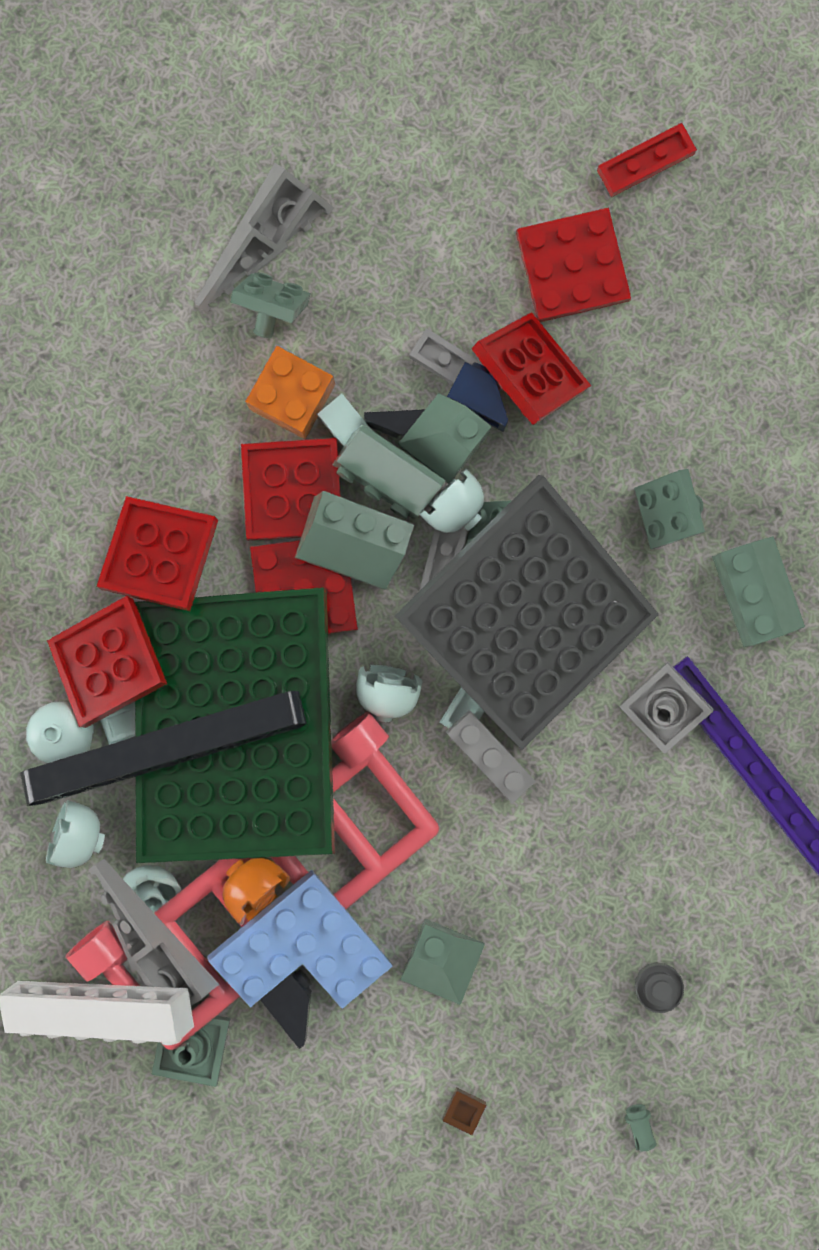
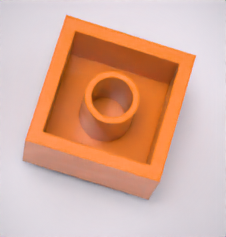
[245,346,335,439]

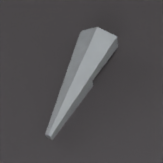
[194,163,334,312]
[89,859,219,1006]

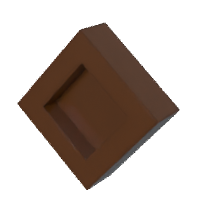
[442,1087,487,1135]

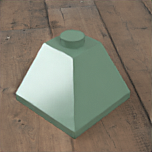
[398,393,492,484]
[400,919,485,1005]

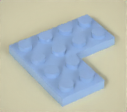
[207,870,393,1009]

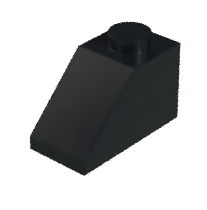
[260,969,312,1049]

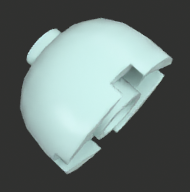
[420,469,484,533]
[356,665,423,722]
[26,701,94,763]
[46,800,105,868]
[123,865,182,912]

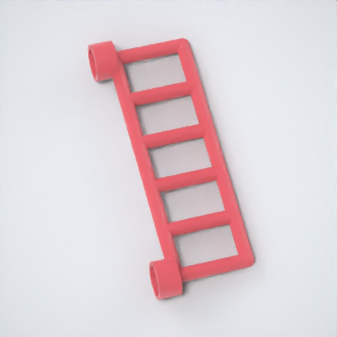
[66,712,439,1050]

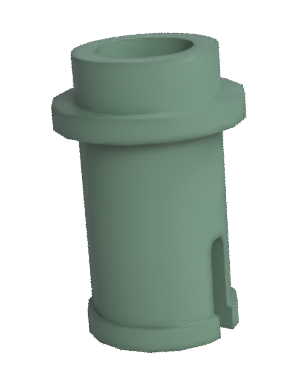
[625,1104,657,1152]

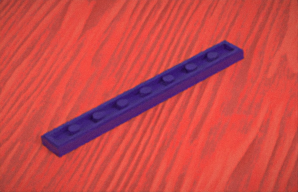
[673,656,819,876]

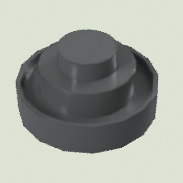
[634,962,684,1013]

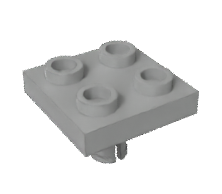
[620,662,713,754]

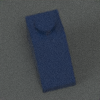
[447,362,508,432]

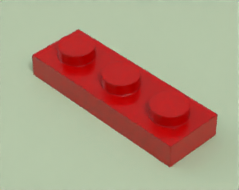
[597,123,697,198]

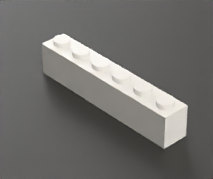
[0,981,194,1045]

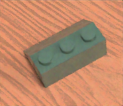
[332,424,446,519]
[295,491,414,590]
[712,536,805,647]

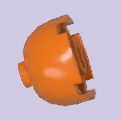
[222,857,290,925]

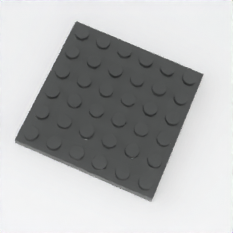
[394,475,659,750]

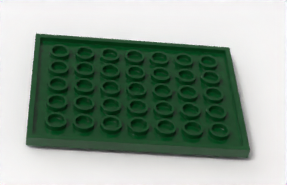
[135,587,335,863]

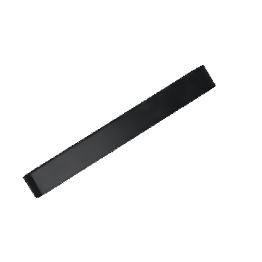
[20,691,307,806]

